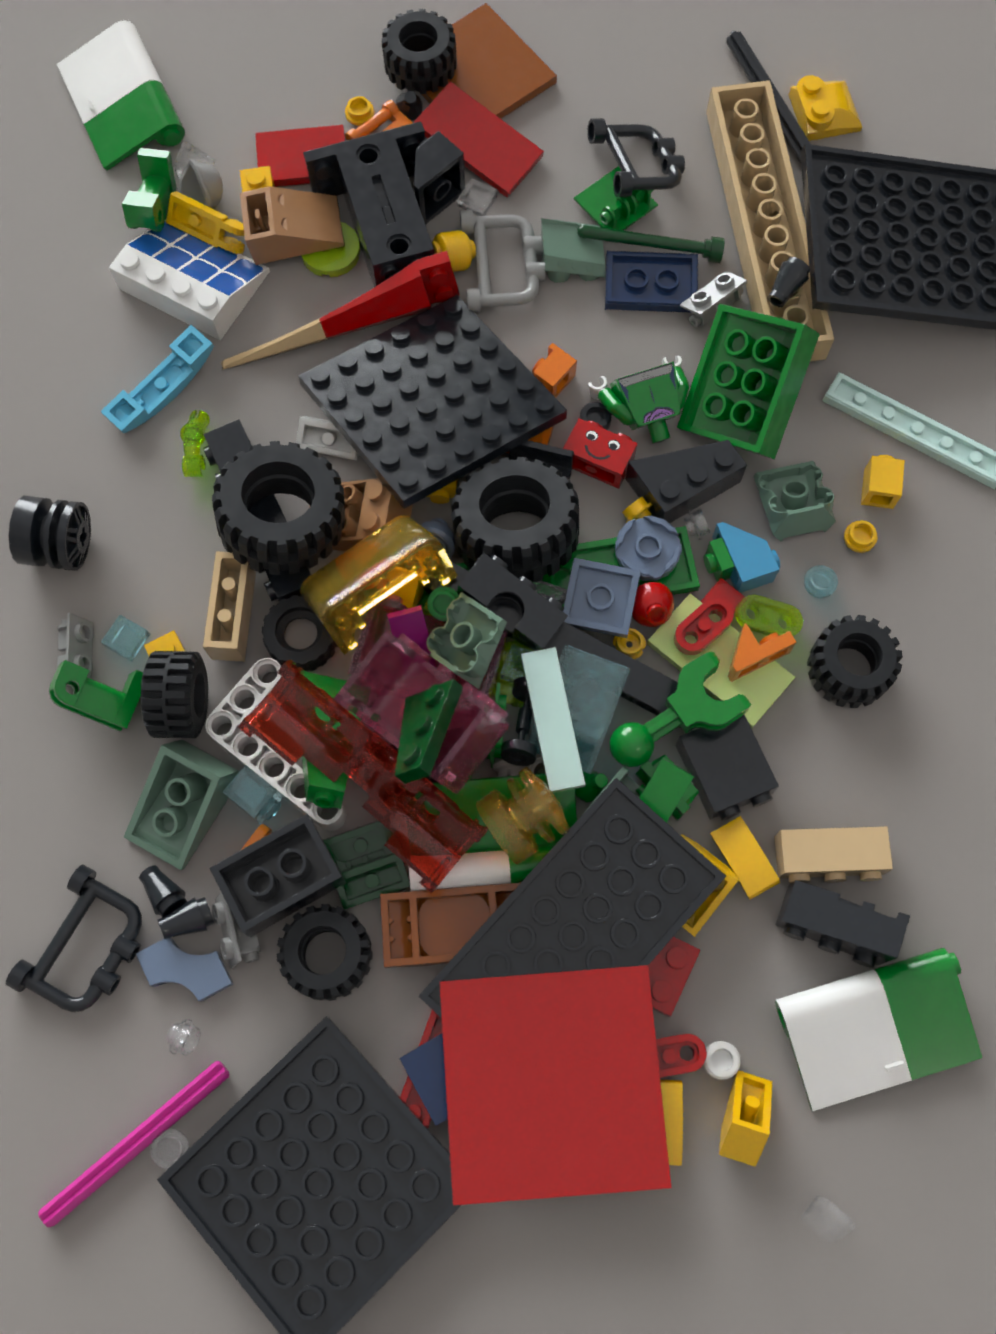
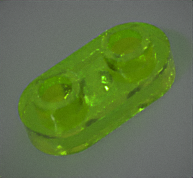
[735,594,803,636]

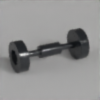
[501,676,537,766]

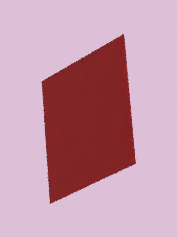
[439,965,672,1206]

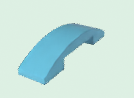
[100,325,214,434]

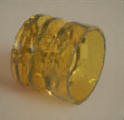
[476,767,570,865]

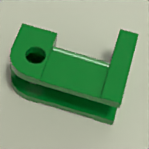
[122,148,177,232]
[49,660,143,732]

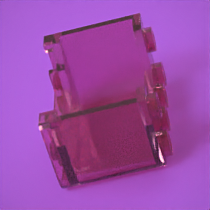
[334,630,511,795]

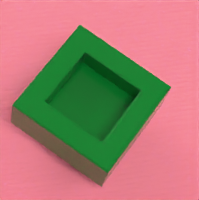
[703,538,735,582]

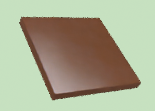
[419,3,557,119]

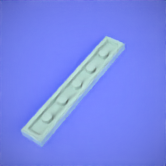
[822,372,996,490]

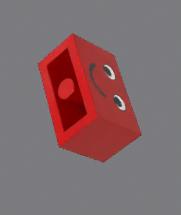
[563,418,638,489]

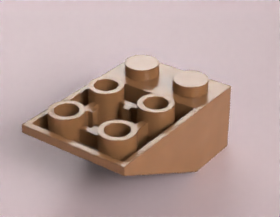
[240,186,344,265]
[309,478,413,555]

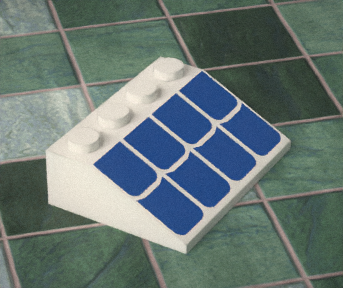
[109,220,270,341]

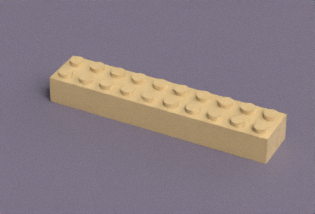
[706,80,834,361]

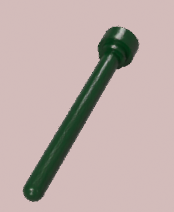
[577,225,725,263]

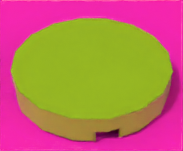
[301,222,361,277]

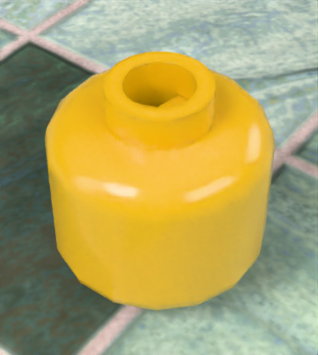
[432,230,476,272]

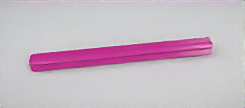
[38,1061,230,1228]

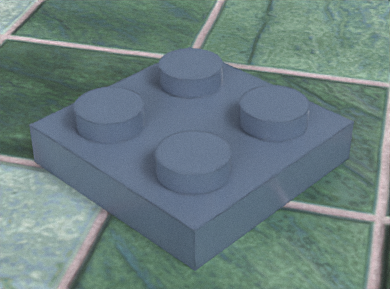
[563,558,641,638]

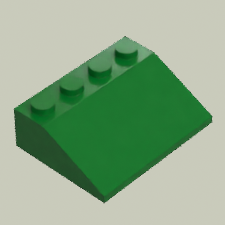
[677,303,820,460]

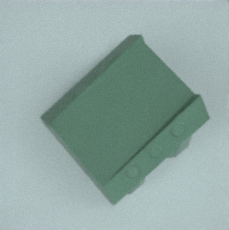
[541,218,606,283]
[753,461,836,542]
[427,592,507,689]

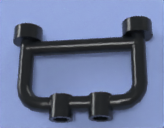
[587,118,685,197]
[5,864,142,1012]

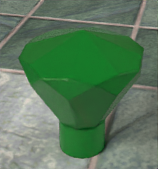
[575,769,608,803]

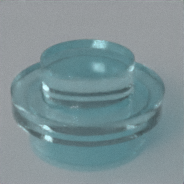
[804,565,838,598]

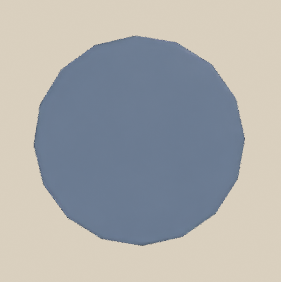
[615,516,682,581]

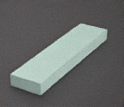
[521,647,585,793]

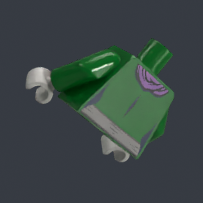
[588,356,689,444]

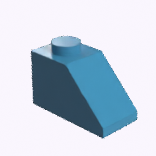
[712,522,780,593]

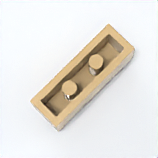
[203,551,256,662]
[774,826,893,883]

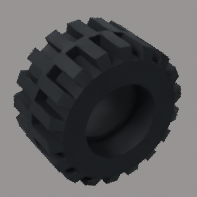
[381,9,457,94]
[807,615,903,708]
[141,651,208,738]
[276,904,373,1001]

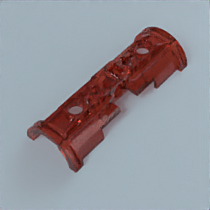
[238,659,489,893]

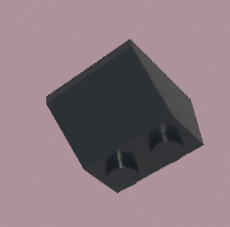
[414,131,466,225]

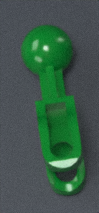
[609,652,752,767]

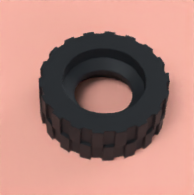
[262,595,339,673]

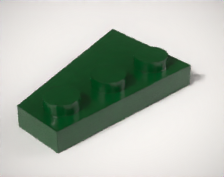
[395,679,464,784]

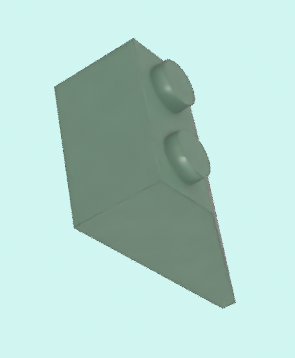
[124,739,239,870]

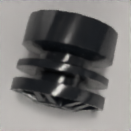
[8,495,91,571]

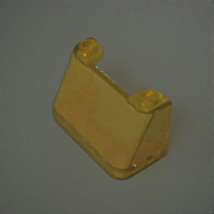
[300,515,458,655]

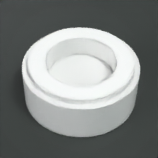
[703,1041,741,1080]

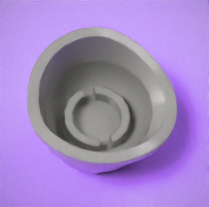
[180,160,223,208]

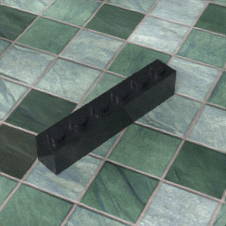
[203,419,319,601]

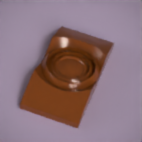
[380,883,520,968]

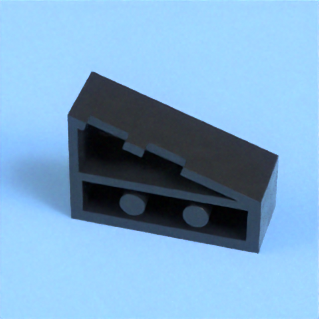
[775,880,910,968]

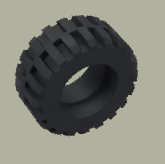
[212,441,345,575]
[451,457,579,583]

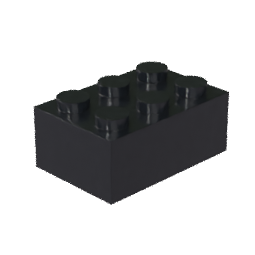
[209,813,346,937]

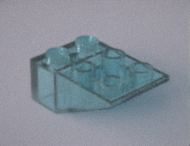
[528,644,630,774]

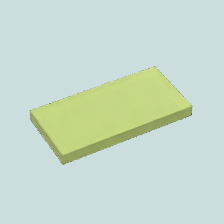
[647,593,795,729]

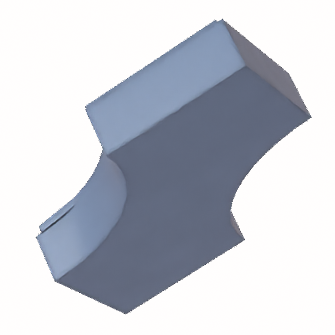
[136,938,234,1002]

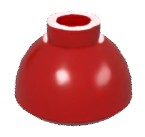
[632,582,674,627]

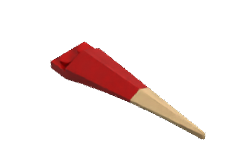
[221,251,460,369]

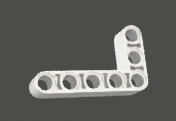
[205,658,347,831]

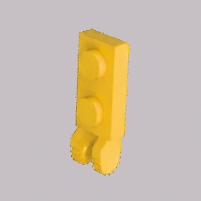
[166,191,245,254]

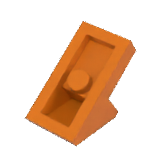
[728,623,796,682]

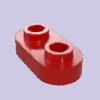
[674,598,734,655]
[656,1034,707,1078]

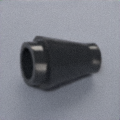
[767,257,810,308]
[139,865,187,917]
[157,897,215,940]

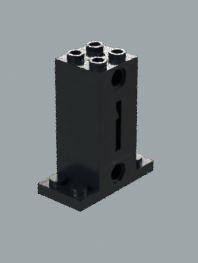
[303,121,434,287]

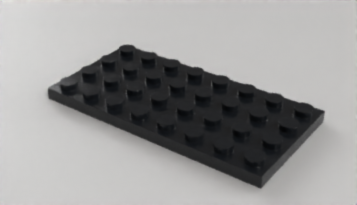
[419,778,726,1018]

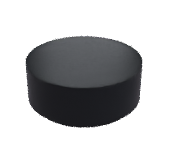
[580,402,612,430]

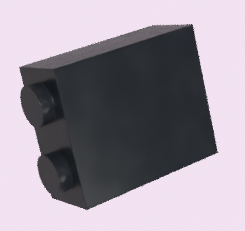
[675,714,779,821]

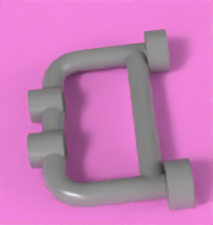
[460,210,545,314]

